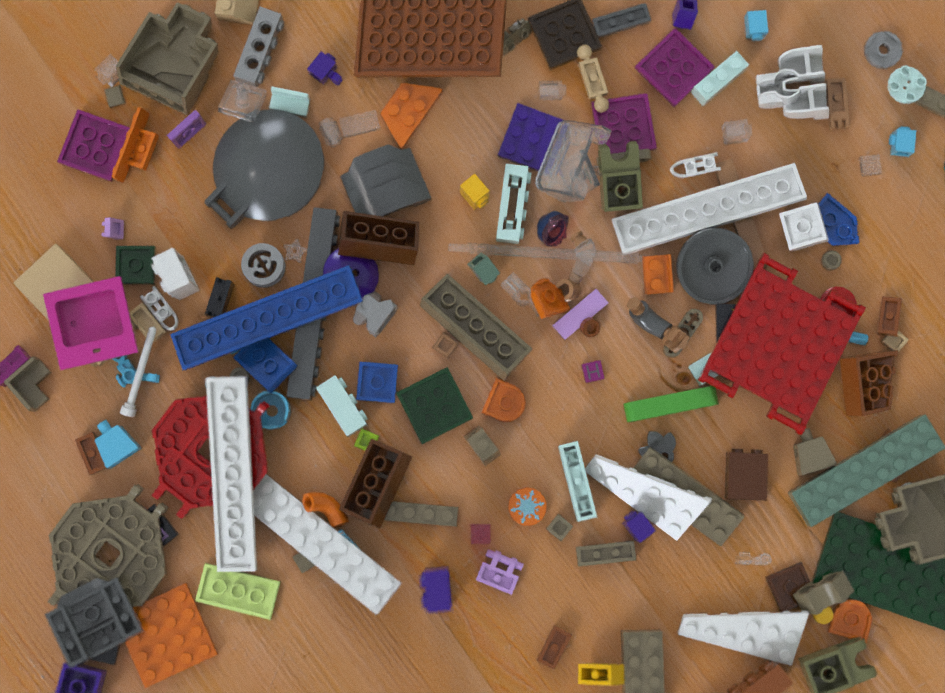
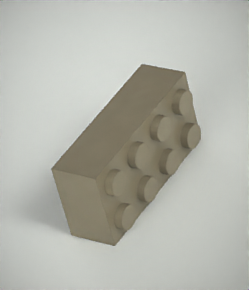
[621,629,664,693]

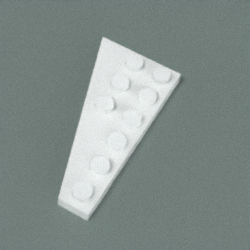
[585,454,712,541]
[678,610,809,666]

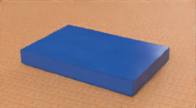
[233,339,298,394]

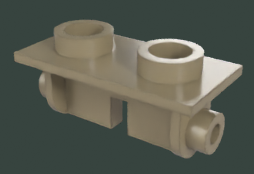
[503,18,532,56]

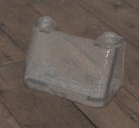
[535,120,612,202]

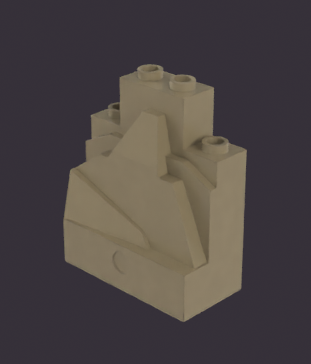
[116,2,218,115]
[875,475,945,564]

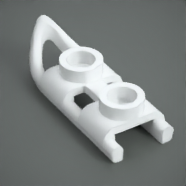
[670,152,721,178]
[140,286,179,331]

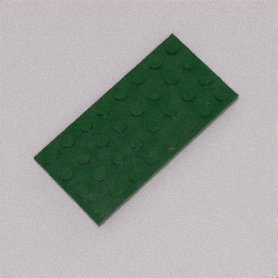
[812,512,945,630]

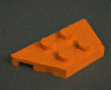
[380,83,443,150]

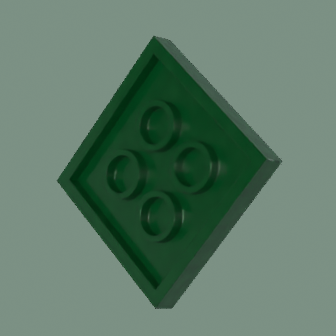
[396,367,474,445]

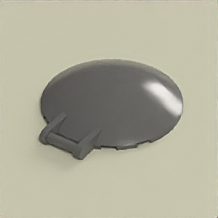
[204,109,325,229]

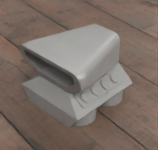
[353,292,398,338]

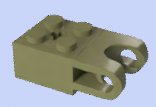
[598,141,643,212]
[798,637,877,693]

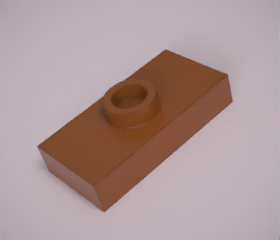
[877,296,902,337]
[75,432,107,475]
[536,625,572,670]

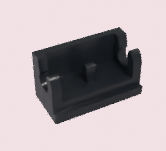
[205,277,235,317]

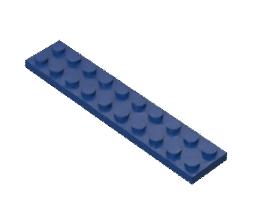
[170,265,363,371]

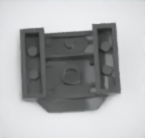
[340,144,432,217]
[45,577,144,668]

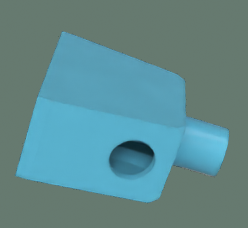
[95,420,142,469]

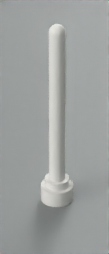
[120,327,156,417]

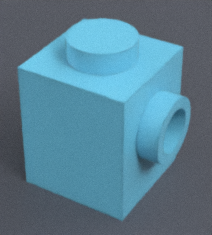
[744,10,768,41]
[889,126,916,157]

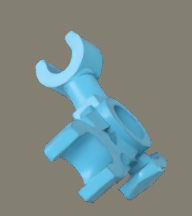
[112,355,160,388]

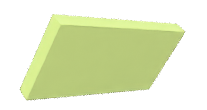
[195,563,281,620]

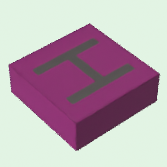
[581,360,605,383]

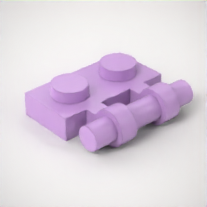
[476,549,524,595]

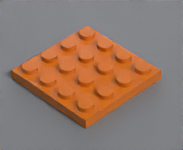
[125,583,218,688]

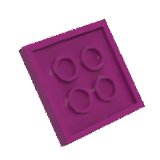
[635,28,715,107]
[591,93,657,154]
[57,109,130,182]

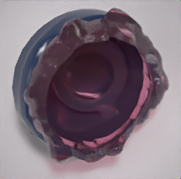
[537,211,569,247]

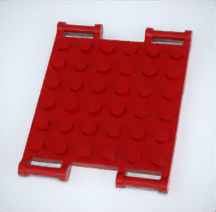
[698,253,866,435]

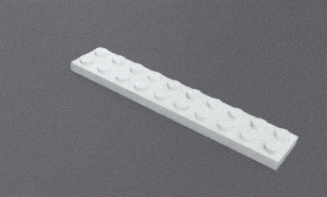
[612,163,807,256]
[206,376,257,572]
[253,474,402,615]

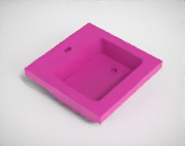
[43,276,139,370]

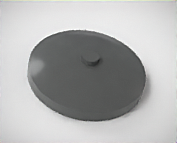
[676,228,754,304]

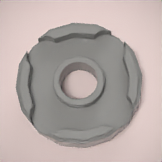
[864,31,903,69]

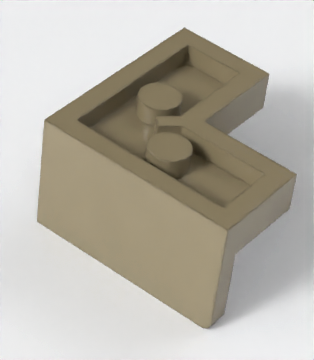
[4,356,51,412]

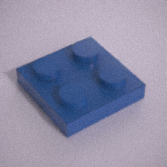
[356,362,398,403]

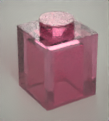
[471,524,491,544]

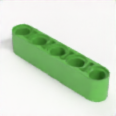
[623,386,719,423]

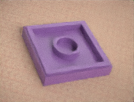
[167,110,206,149]

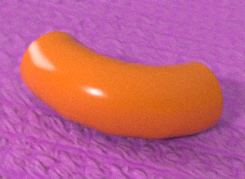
[302,492,349,528]

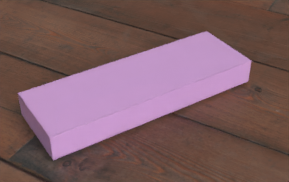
[552,289,608,340]

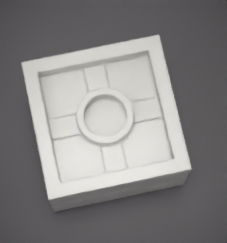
[779,202,829,252]

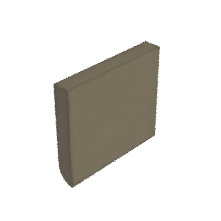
[104,85,126,108]

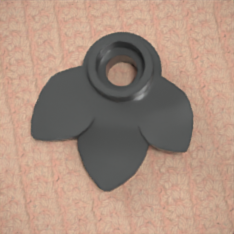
[638,431,676,462]

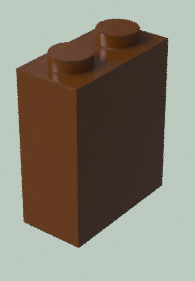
[725,449,768,501]

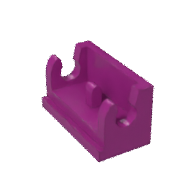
[0,345,31,387]

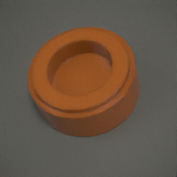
[580,317,600,337]

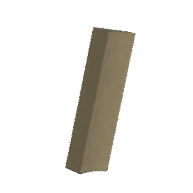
[420,274,532,381]

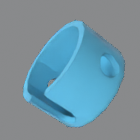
[250,391,291,430]

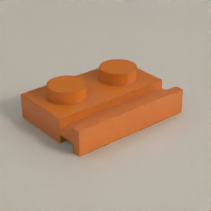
[642,254,674,295]

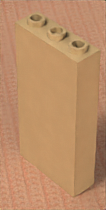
[13,243,137,367]

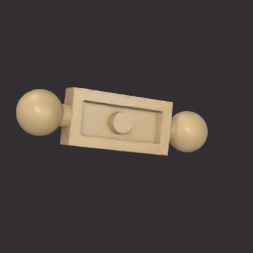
[577,45,609,113]

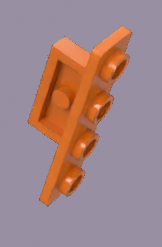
[111,107,159,183]

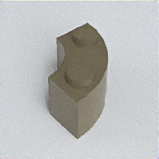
[793,571,854,615]

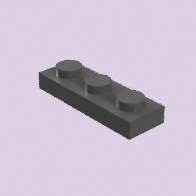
[592,3,651,38]

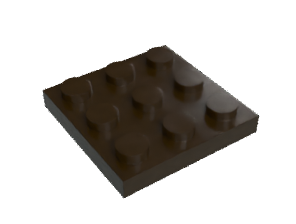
[528,0,602,70]

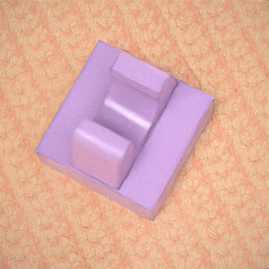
[101,217,124,240]

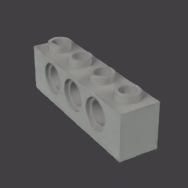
[233,7,285,88]

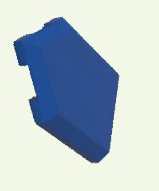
[818,193,859,246]

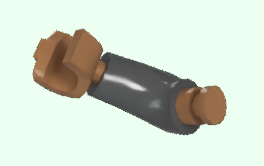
[627,297,690,353]

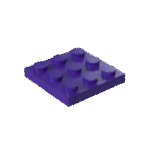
[498,103,570,176]

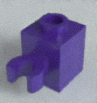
[672,0,698,29]
[307,51,343,86]

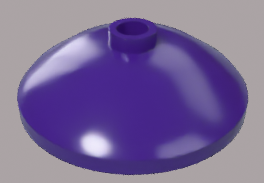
[323,248,379,298]

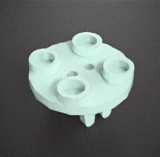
[888,65,927,104]

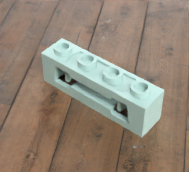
[496,164,531,244]
[558,441,597,522]

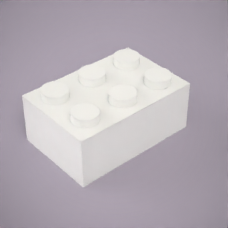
[152,248,200,300]

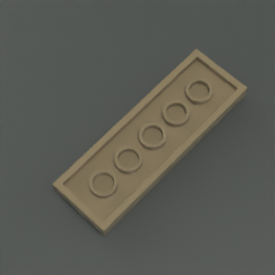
[634,447,745,546]

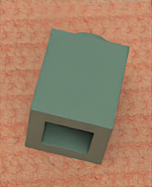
[467,252,500,285]

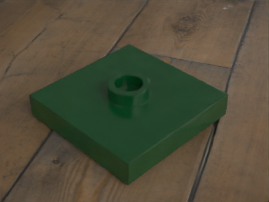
[115,246,156,285]

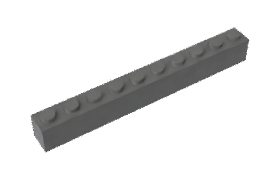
[286,207,340,401]

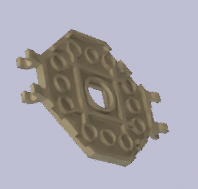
[47,484,169,607]

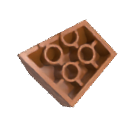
[840,350,898,416]

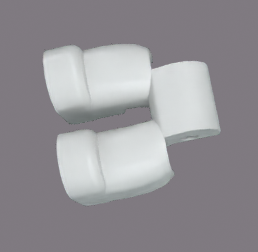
[756,45,829,120]

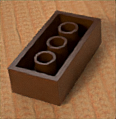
[338,211,420,265]
[339,438,412,528]

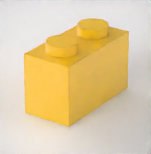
[460,173,490,210]
[578,663,624,685]

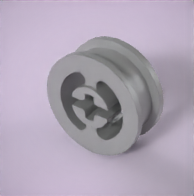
[241,243,285,288]

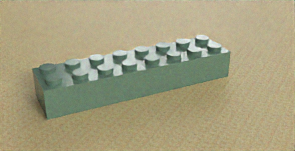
[788,414,945,527]

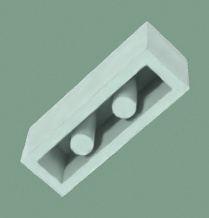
[691,51,749,106]
[316,375,368,437]

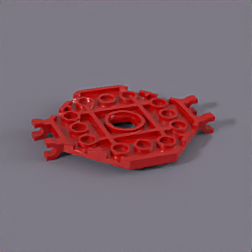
[152,396,270,519]

